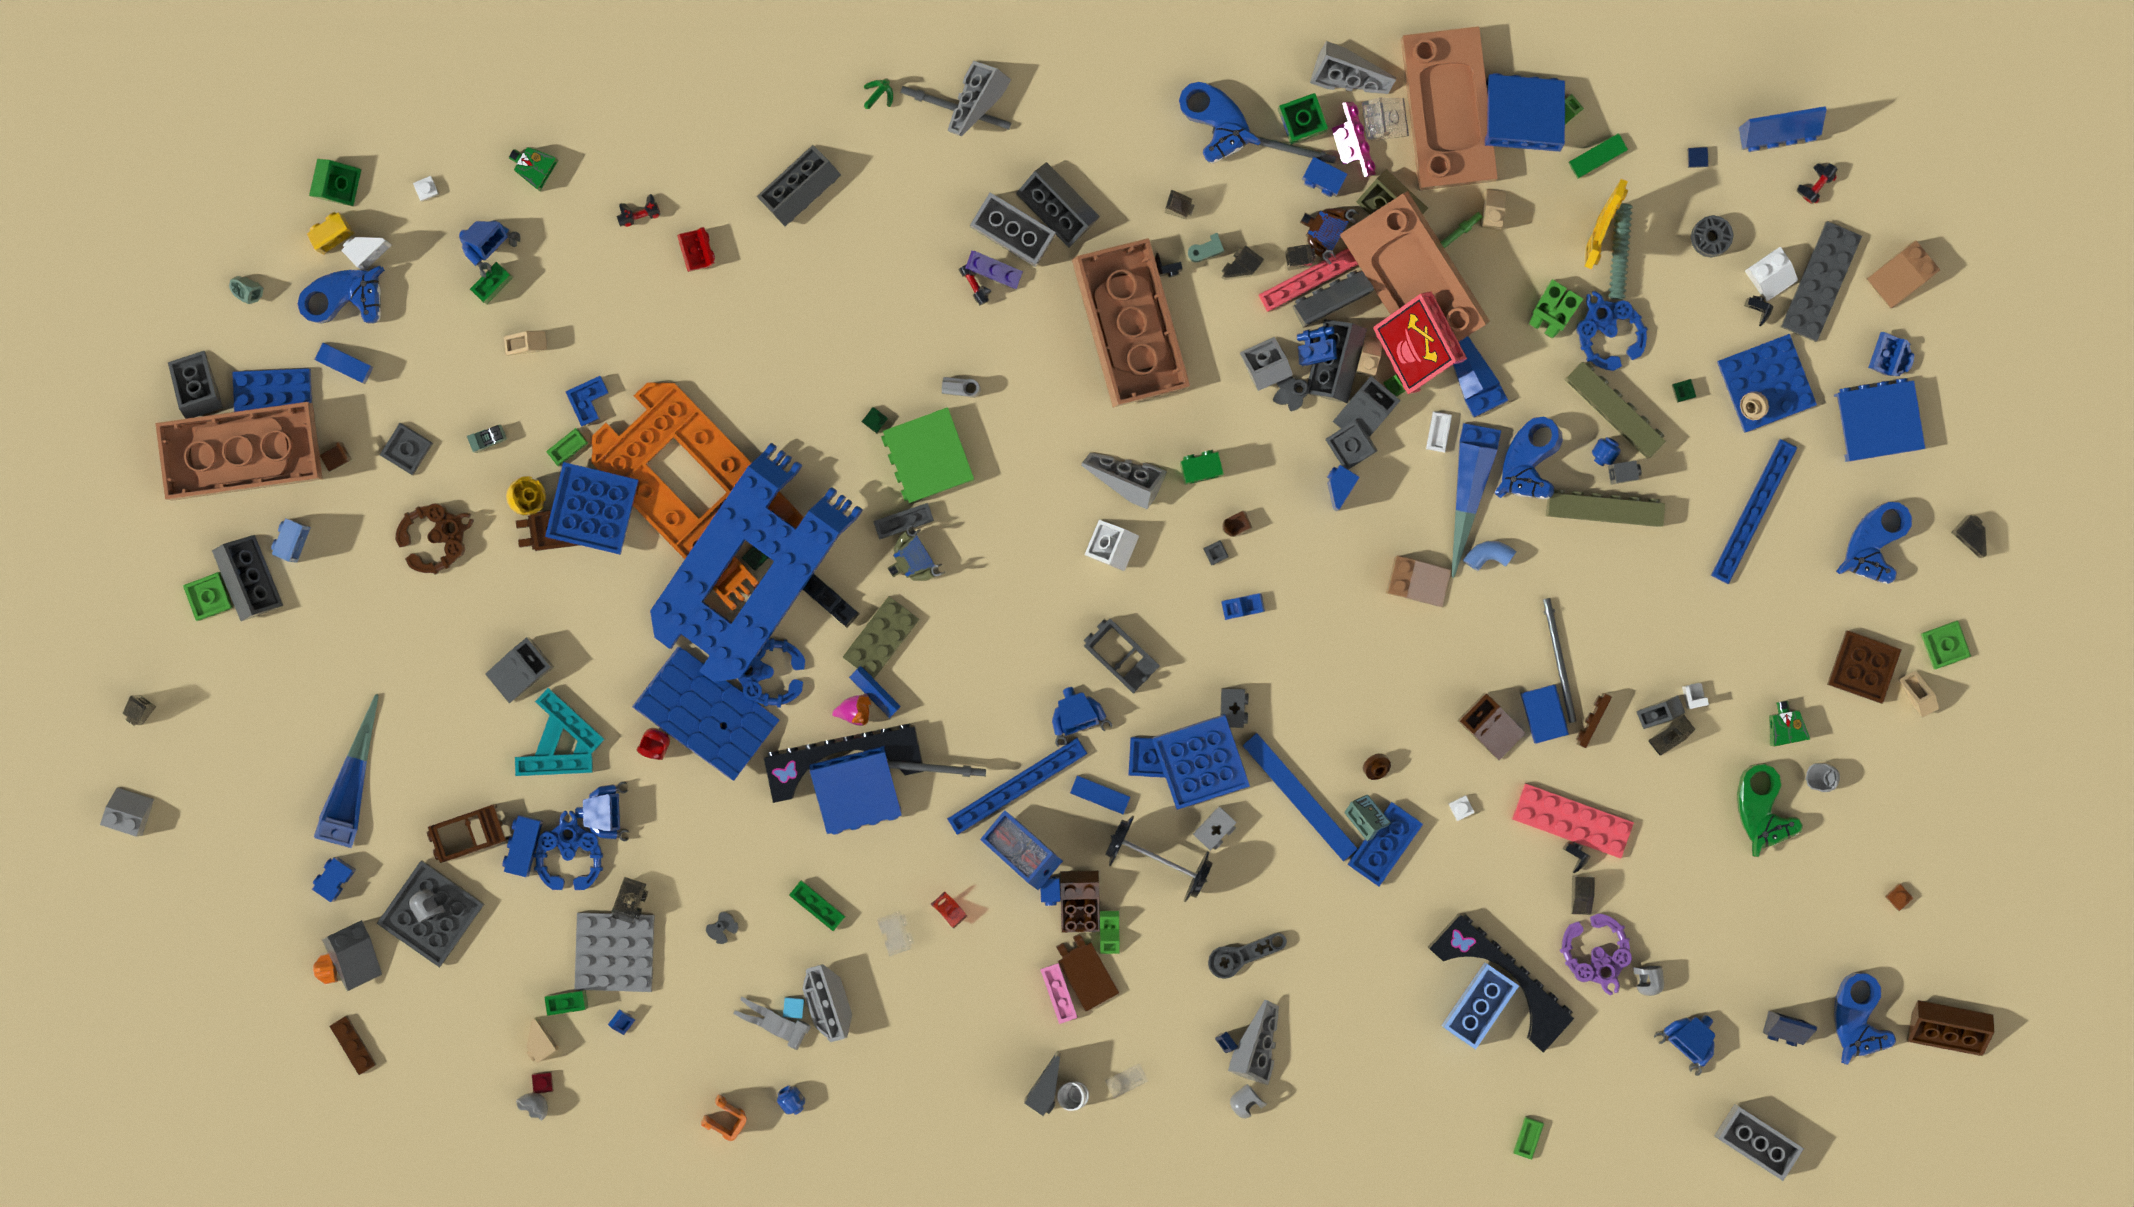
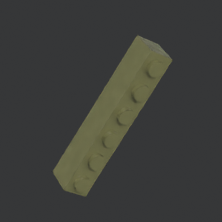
[1564,362,1666,459]
[1546,490,1665,527]

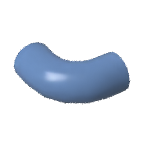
[1463,541,1517,571]

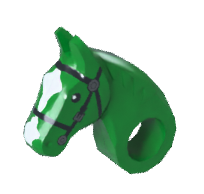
[1737,764,1803,857]

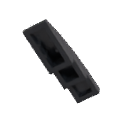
[803,574,860,628]

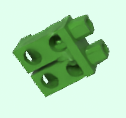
[1529,279,1583,339]

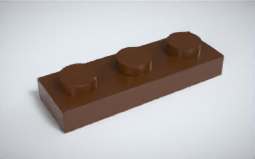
[1576,693,1612,748]
[329,1016,377,1075]

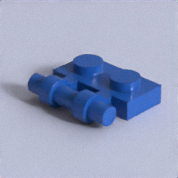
[1297,326,1337,366]

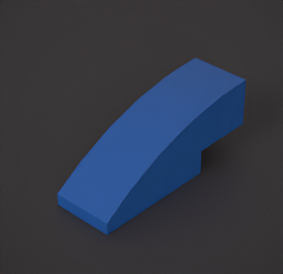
[315,343,373,384]

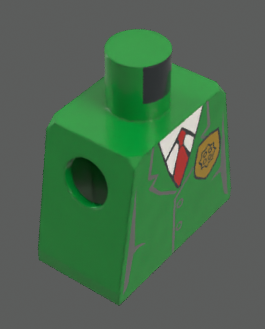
[509,147,559,192]
[1769,700,1810,747]

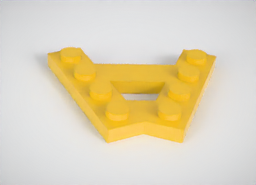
[1584,179,1628,269]

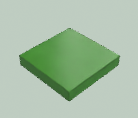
[183,572,233,621]
[1921,620,1971,670]

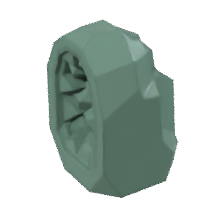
[229,276,264,304]

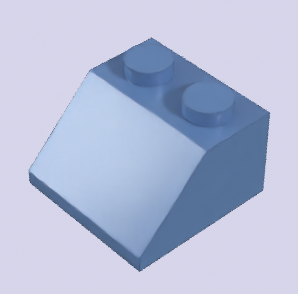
[271,518,311,563]

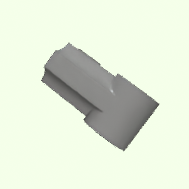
[942,377,981,398]

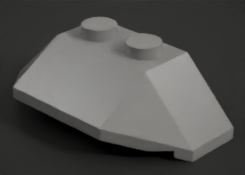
[802,964,852,1042]

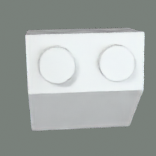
[341,237,392,270]
[1745,247,1798,302]
[1084,520,1139,571]

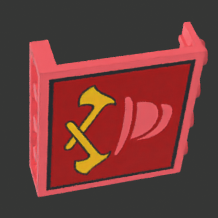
[1373,291,1467,394]

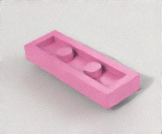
[1040,963,1077,1024]

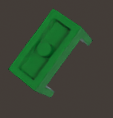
[470,262,513,304]
[544,990,588,1016]

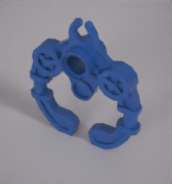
[1576,291,1648,371]
[738,638,805,708]
[534,811,603,890]

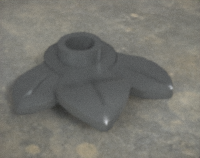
[1273,376,1309,411]

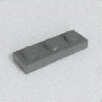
[873,503,934,539]

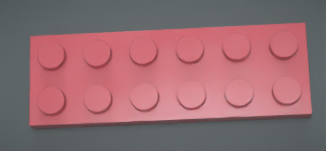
[1512,783,1634,859]

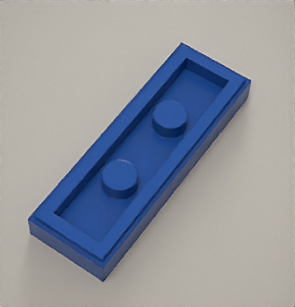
[849,666,901,718]
[1070,776,1130,814]

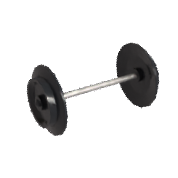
[1105,815,1213,902]

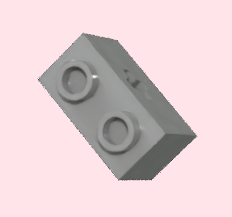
[1193,806,1237,851]

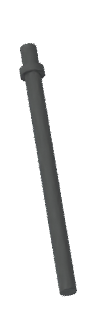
[1212,127,1336,163]
[1543,598,1577,723]

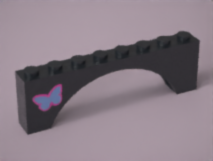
[764,723,924,803]
[1428,913,1574,1053]

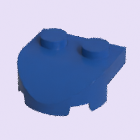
[1868,332,1914,376]

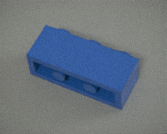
[502,815,543,877]

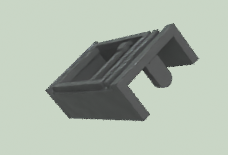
[1083,618,1160,694]

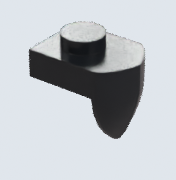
[1155,253,1183,278]
[1744,295,1774,326]
[1563,842,1591,873]

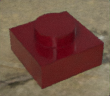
[532,1072,554,1093]

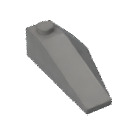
[1310,41,1396,94]
[948,61,1011,137]
[1081,452,1167,509]
[1228,1000,1279,1085]

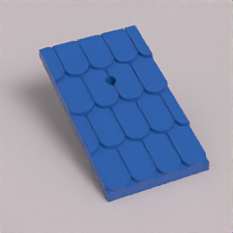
[632,647,779,781]

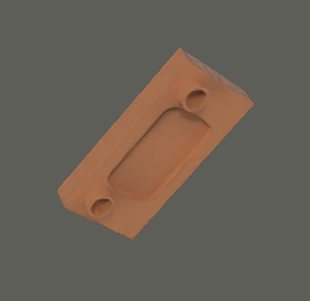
[1401,26,1498,191]
[1340,191,1490,342]
[1072,238,1190,408]
[155,402,323,501]

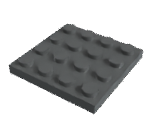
[377,860,485,968]

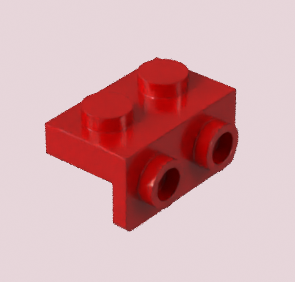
[677,227,715,272]

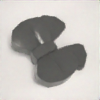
[706,912,738,944]

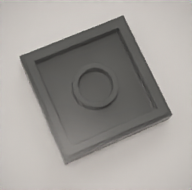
[1325,418,1378,470]
[380,423,433,475]

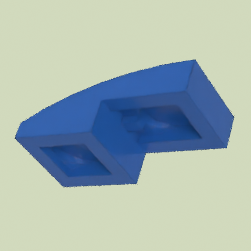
[1221,593,1265,620]

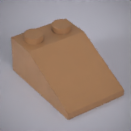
[1867,240,1940,308]
[1386,556,1451,607]

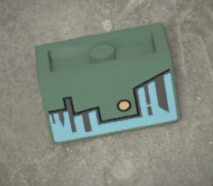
[1344,795,1390,842]

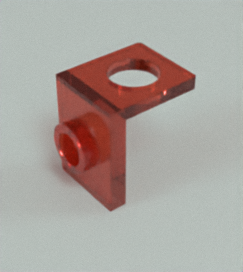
[931,892,967,929]

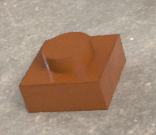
[1885,884,1913,911]

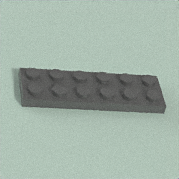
[1781,221,1862,342]

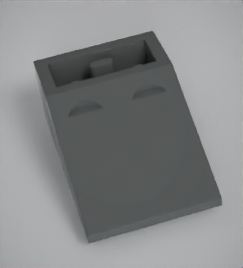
[1332,376,1401,437]
[485,637,554,704]

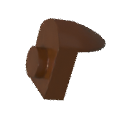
[1222,511,1253,537]

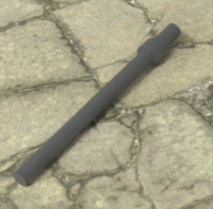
[901,86,1011,130]
[887,760,986,777]

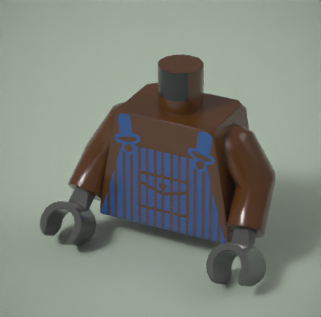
[1300,208,1359,265]

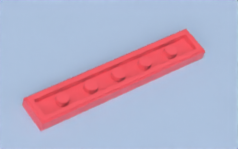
[1258,248,1358,312]

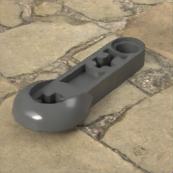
[1208,933,1287,979]

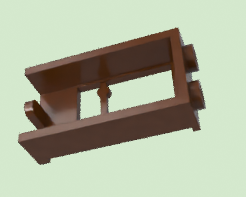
[427,804,509,863]

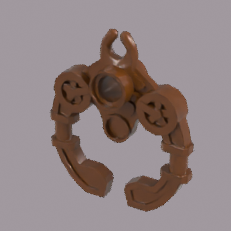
[395,503,474,575]

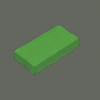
[546,428,588,467]
[1513,1117,1544,1160]

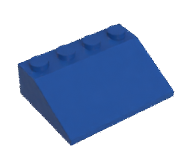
[1739,106,1826,152]

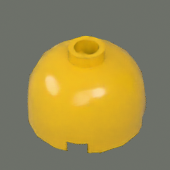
[506,476,546,515]

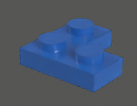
[565,376,609,427]

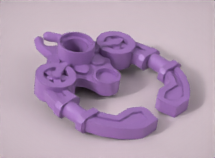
[1560,913,1632,996]

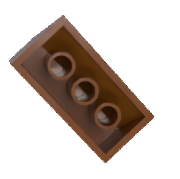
[1907,1000,1995,1056]

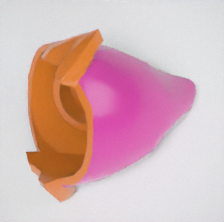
[832,693,871,726]

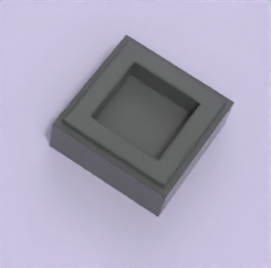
[1203,540,1228,566]

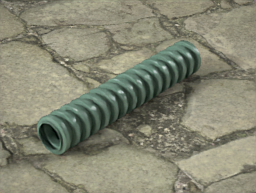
[1608,203,1633,299]

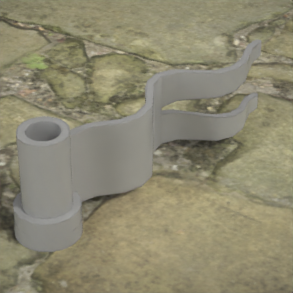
[733,997,811,1050]

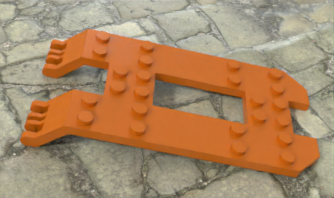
[592,383,804,611]

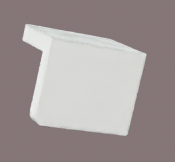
[1682,683,1709,709]

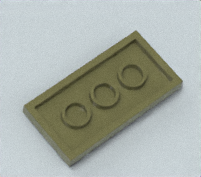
[843,596,919,679]

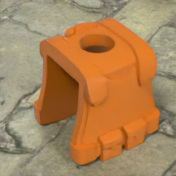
[701,1094,747,1141]

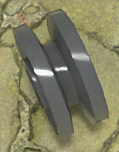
[1690,215,1733,258]

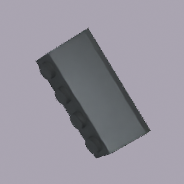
[757,145,841,226]
[1016,162,1100,248]
[1293,270,1374,327]
[1307,319,1367,403]
[212,535,283,621]

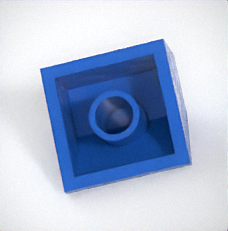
[1327,465,1360,511]

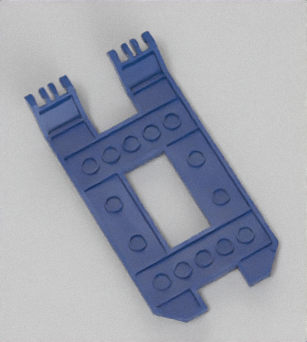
[650,443,863,682]

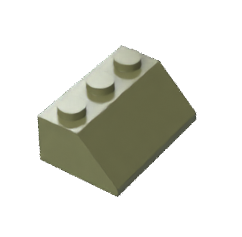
[1356,169,1428,215]

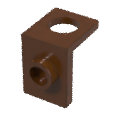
[320,442,352,472]

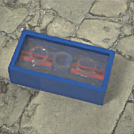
[980,810,1063,890]

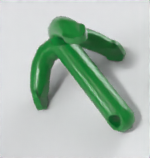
[864,78,893,109]

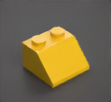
[307,212,355,255]

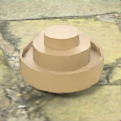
[1740,391,1769,420]

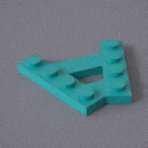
[515,688,605,776]

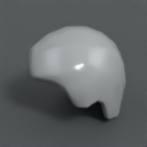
[1806,763,1840,792]
[516,1092,548,1121]

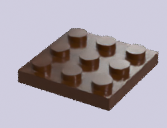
[1827,630,1902,704]

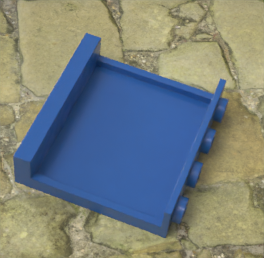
[1485,73,1565,152]
[1834,378,1925,462]
[809,746,902,835]

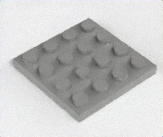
[574,912,655,992]

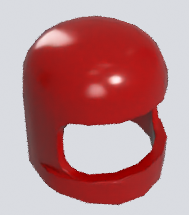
[636,728,670,760]

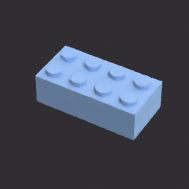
[1441,962,1519,1050]

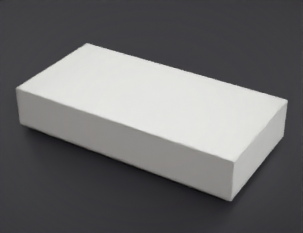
[1426,411,1452,453]

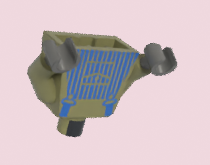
[888,523,945,581]

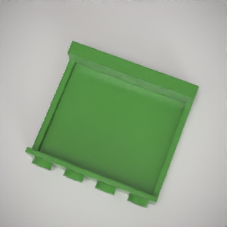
[881,407,974,504]

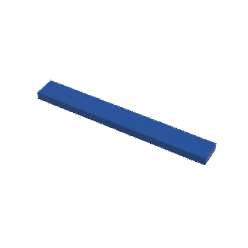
[1710,439,1798,584]
[1242,733,1358,861]
[947,738,1087,835]

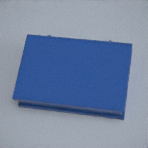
[1520,684,1569,744]

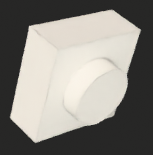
[413,176,439,202]
[1448,795,1475,821]

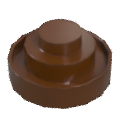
[1363,753,1391,780]

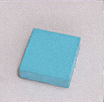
[783,997,804,1019]

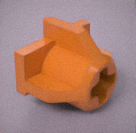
[313,954,338,984]

